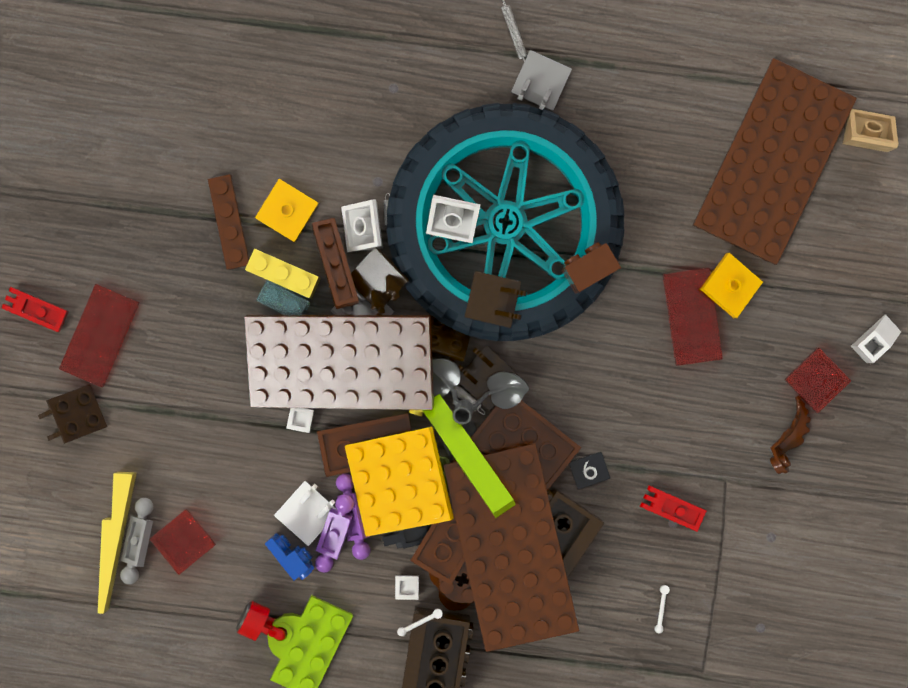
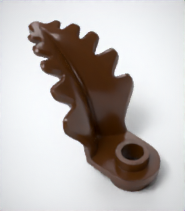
[770,396,811,474]

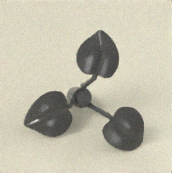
[432,359,529,457]

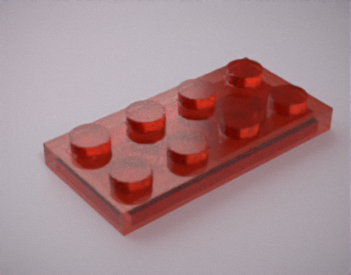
[663,268,723,366]
[59,284,140,387]

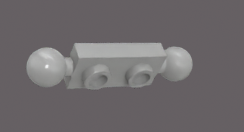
[120,498,154,585]

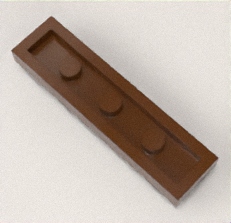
[208,174,249,270]
[312,218,359,309]

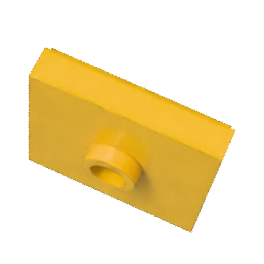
[255,179,319,242]
[700,253,763,318]

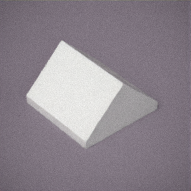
[426,195,480,243]
[341,199,383,253]

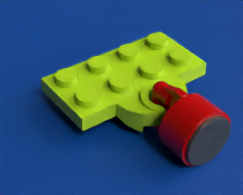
[236,595,353,688]

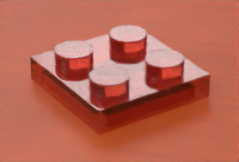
[784,348,851,413]
[150,509,216,575]

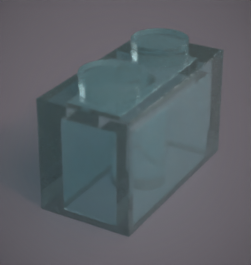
[256,280,311,315]

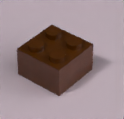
[561,242,621,294]

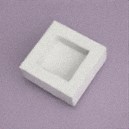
[286,408,314,433]
[395,575,419,600]

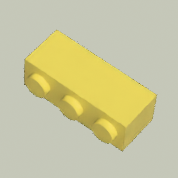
[245,249,321,299]

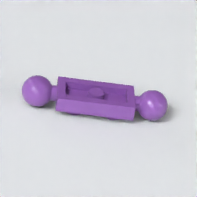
[336,473,370,560]
[315,494,354,573]

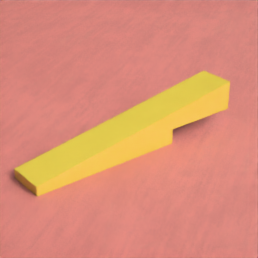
[98,472,137,614]

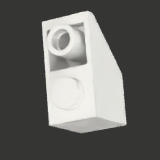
[851,315,901,363]

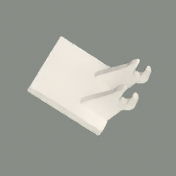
[274,481,337,546]

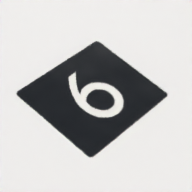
[569,452,610,489]

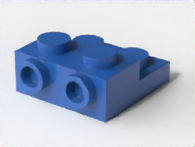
[265,533,314,581]

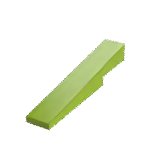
[422,394,516,518]

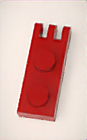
[1,287,69,332]
[639,485,706,532]

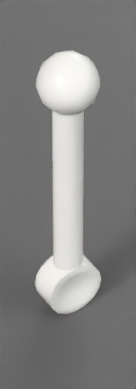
[655,585,670,634]
[397,609,443,637]

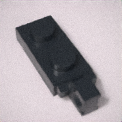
[382,524,432,549]

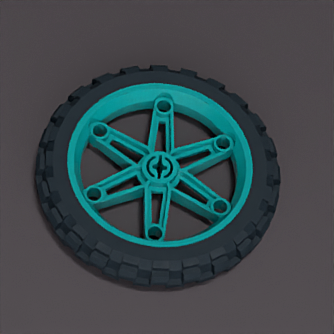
[387,103,625,341]

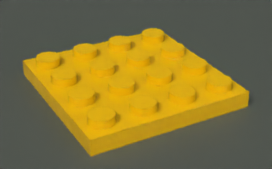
[345,426,454,537]

